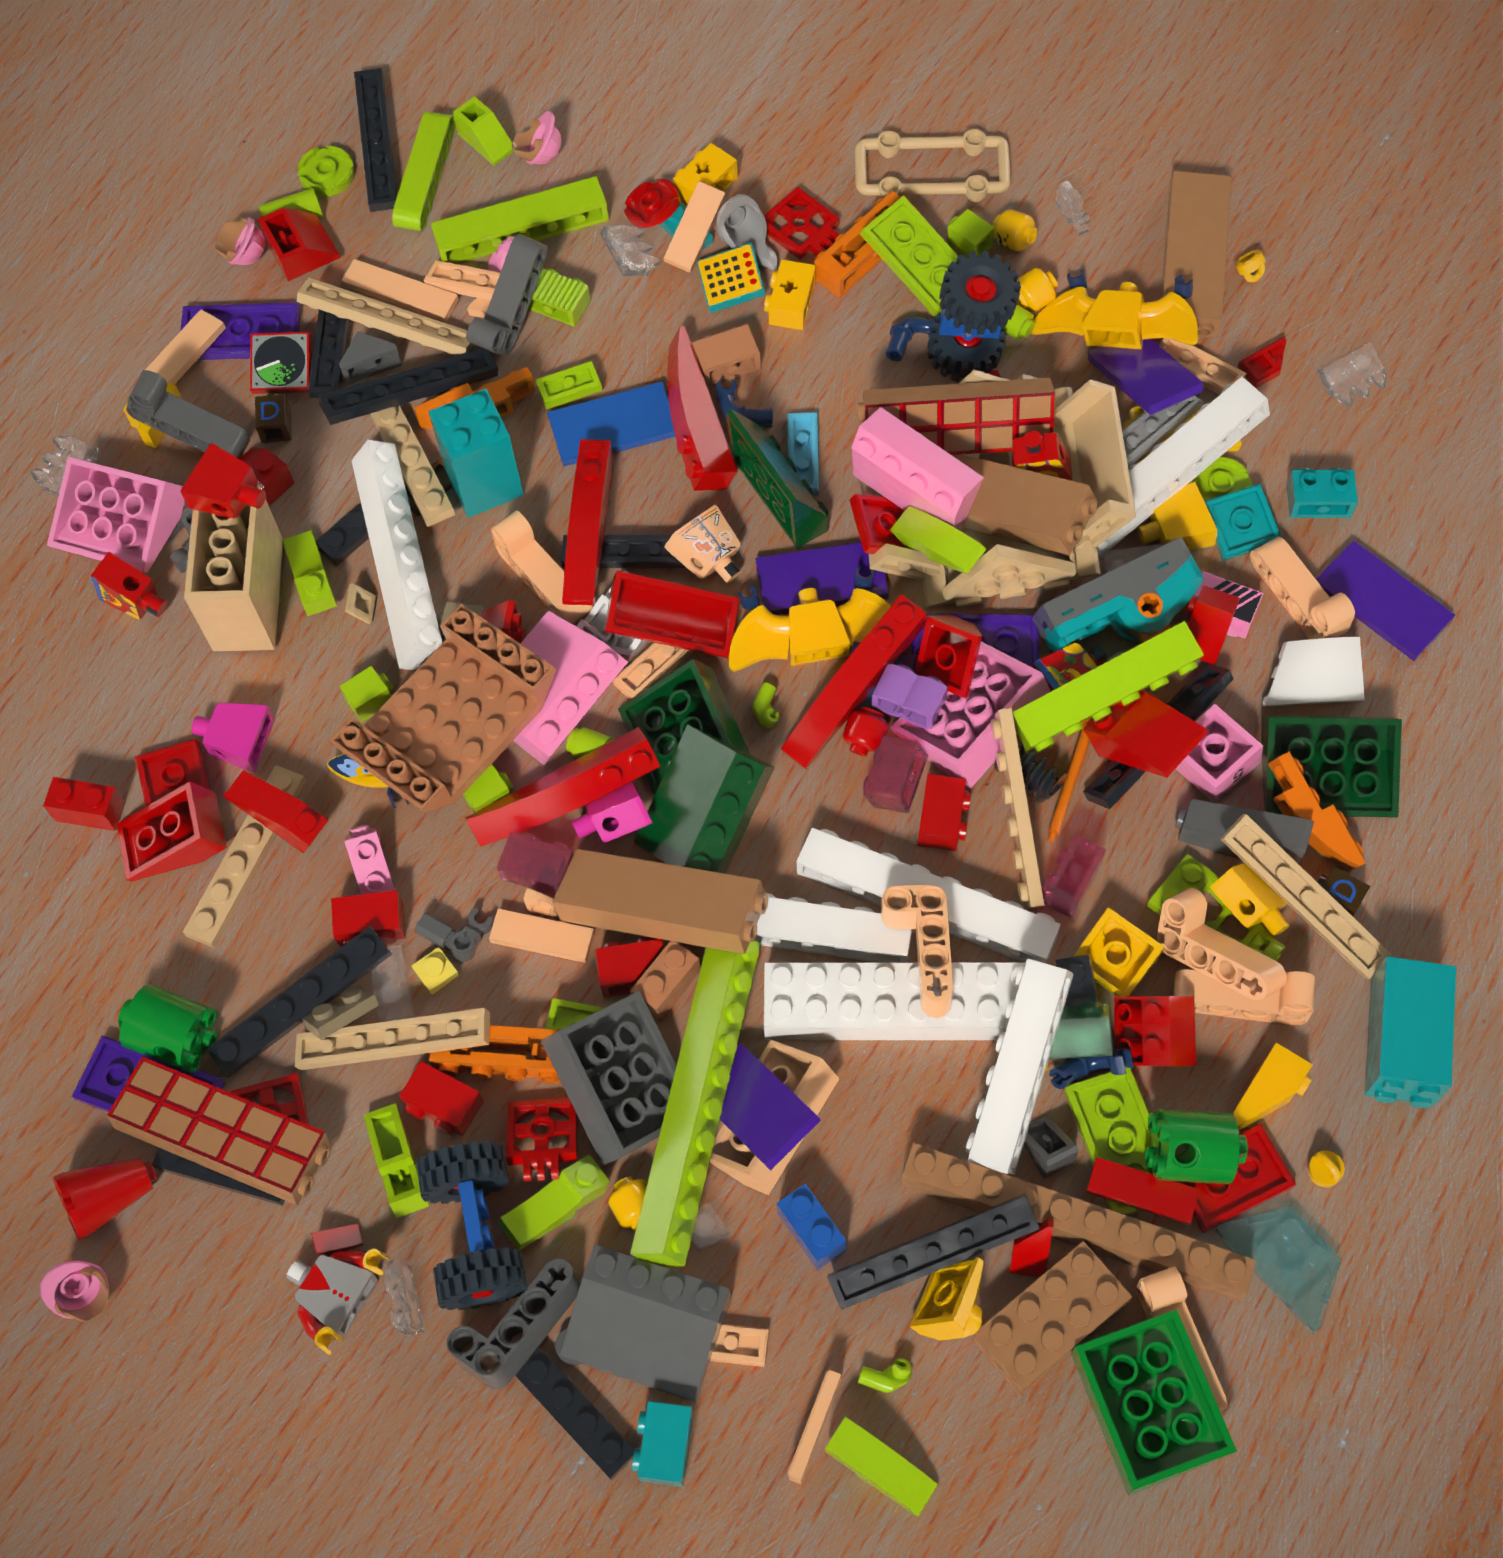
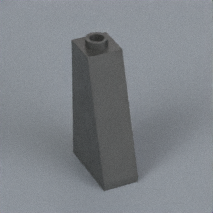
[1175,799,1314,864]

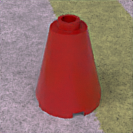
[53,1157,157,1240]

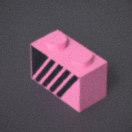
[1186,571,1263,639]

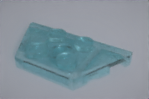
[1215,1206,1342,1334]

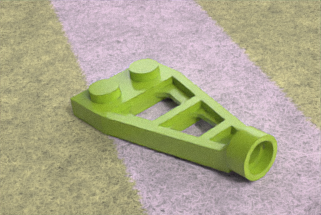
[1147,854,1286,961]

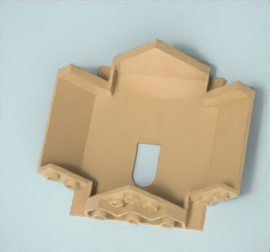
[860,370,1136,608]

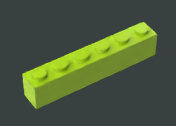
[430,176,609,264]
[1013,621,1204,752]

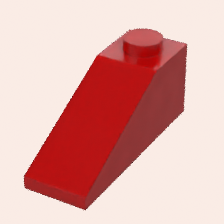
[223,770,328,854]

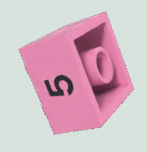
[1176,704,1263,803]

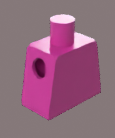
[192,703,275,773]
[571,781,652,842]

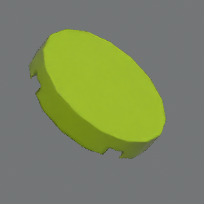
[297,146,355,197]
[1189,456,1252,501]

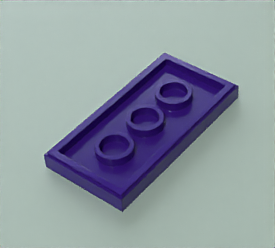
[180,302,301,360]
[1087,339,1203,415]
[1316,540,1455,661]
[755,542,888,615]
[912,613,1039,672]
[71,1035,226,1112]
[720,1043,821,1171]

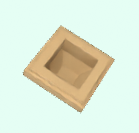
[345,583,376,624]

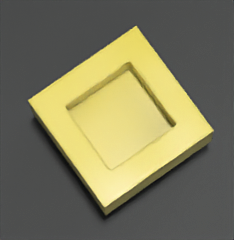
[412,947,459,995]

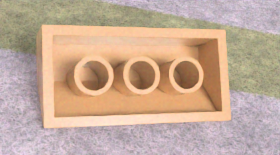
[709,1040,839,1195]

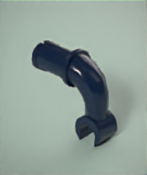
[886,317,936,361]
[716,379,773,428]
[1049,1048,1134,1089]

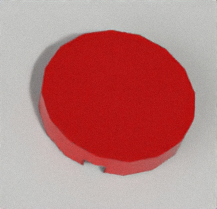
[624,179,680,228]

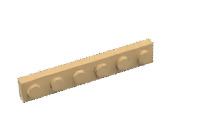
[297,277,473,356]
[370,405,455,527]
[991,708,1044,909]
[183,765,306,948]
[1220,814,1392,979]
[295,1008,490,1070]

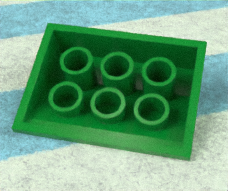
[1071,1309,1237,1496]

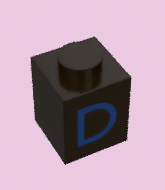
[255,393,292,443]
[1317,866,1371,916]

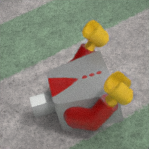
[286,1248,390,1355]

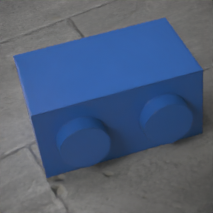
[776,1183,846,1271]

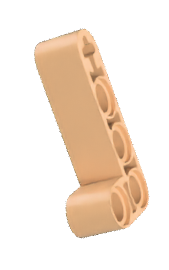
[491,510,593,625]
[1250,537,1355,639]
[881,885,953,1018]
[1157,888,1287,1001]
[1173,969,1315,1025]
[1136,1266,1228,1411]

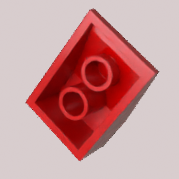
[1083,690,1208,778]
[116,781,227,882]

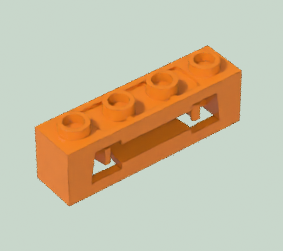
[814,191,918,298]
[429,1025,560,1084]

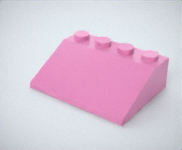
[852,407,984,531]
[47,457,185,573]
[513,611,628,765]
[890,642,1051,788]

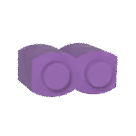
[872,664,948,729]

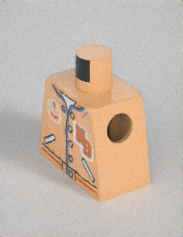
[664,505,741,583]

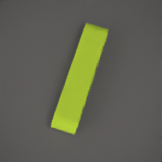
[392,111,455,232]

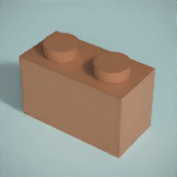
[691,324,761,386]
[630,941,700,1022]

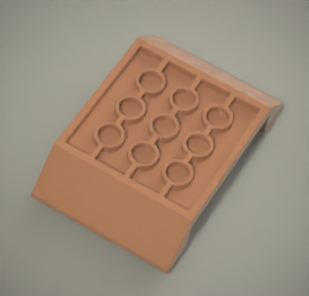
[330,603,556,812]

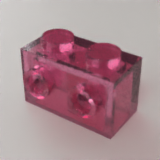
[863,736,928,814]
[497,832,574,895]
[1042,835,1106,919]

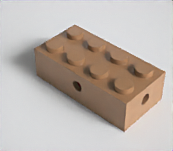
[972,1241,1132,1397]

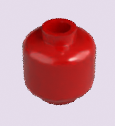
[842,707,889,757]

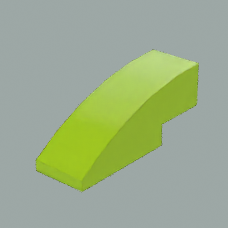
[890,506,986,574]
[363,1103,430,1219]
[825,1417,938,1517]

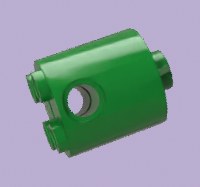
[118,984,218,1074]
[1144,1109,1248,1184]

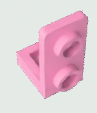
[344,824,395,894]

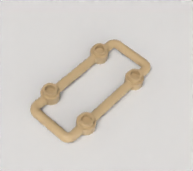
[855,129,1011,202]

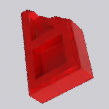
[1238,337,1287,388]
[1009,1219,1054,1277]

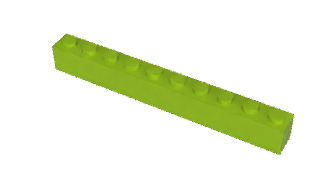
[630,940,761,1266]

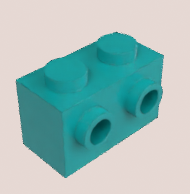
[1286,468,1358,518]
[632,1401,694,1487]

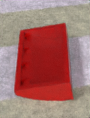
[605,571,739,659]

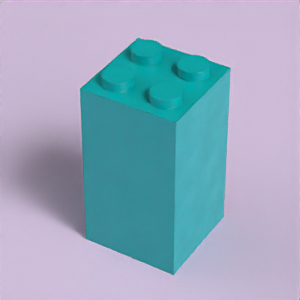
[428,388,524,518]
[1365,956,1457,1108]

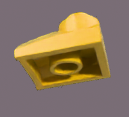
[1073,908,1165,997]
[909,1258,984,1341]

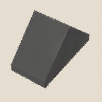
[339,331,402,385]
[1024,1116,1079,1179]

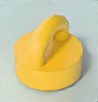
[1235,250,1266,283]
[1307,1150,1345,1188]

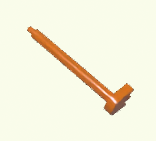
[1048,717,1093,843]

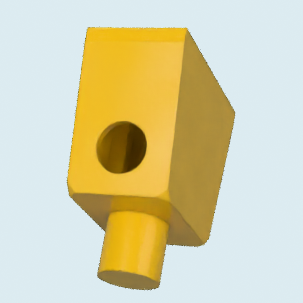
[1138,482,1218,551]
[1210,863,1290,937]

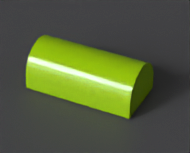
[258,188,323,218]

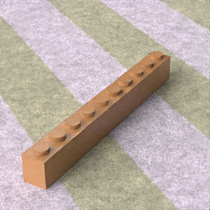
[901,1143,1257,1303]

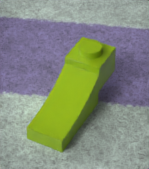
[282,530,337,616]
[498,1155,610,1251]

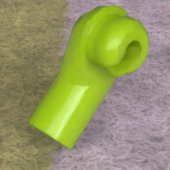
[751,682,779,728]
[858,1358,912,1393]

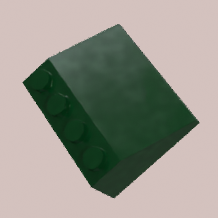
[726,409,829,549]
[618,659,751,795]
[1261,715,1402,818]
[634,724,775,874]

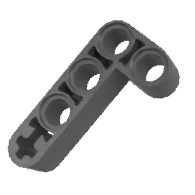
[467,234,548,355]
[126,370,249,458]
[446,1259,581,1389]

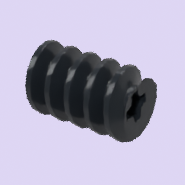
[994,735,1068,803]

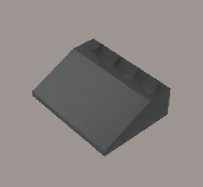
[541,991,677,1165]
[560,1245,731,1403]

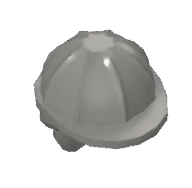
[716,194,777,271]

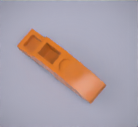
[414,367,536,430]
[1268,752,1366,871]

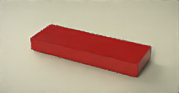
[1086,1157,1200,1225]

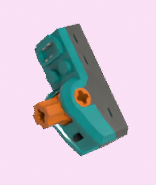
[1032,537,1204,652]

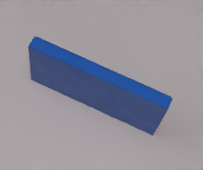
[547,382,675,467]

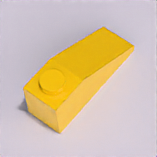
[1233,1043,1313,1131]

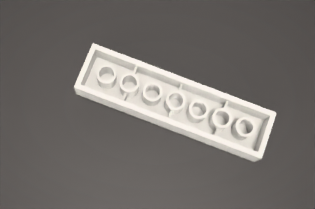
[764,962,1026,1040]

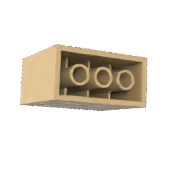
[184,483,284,651]

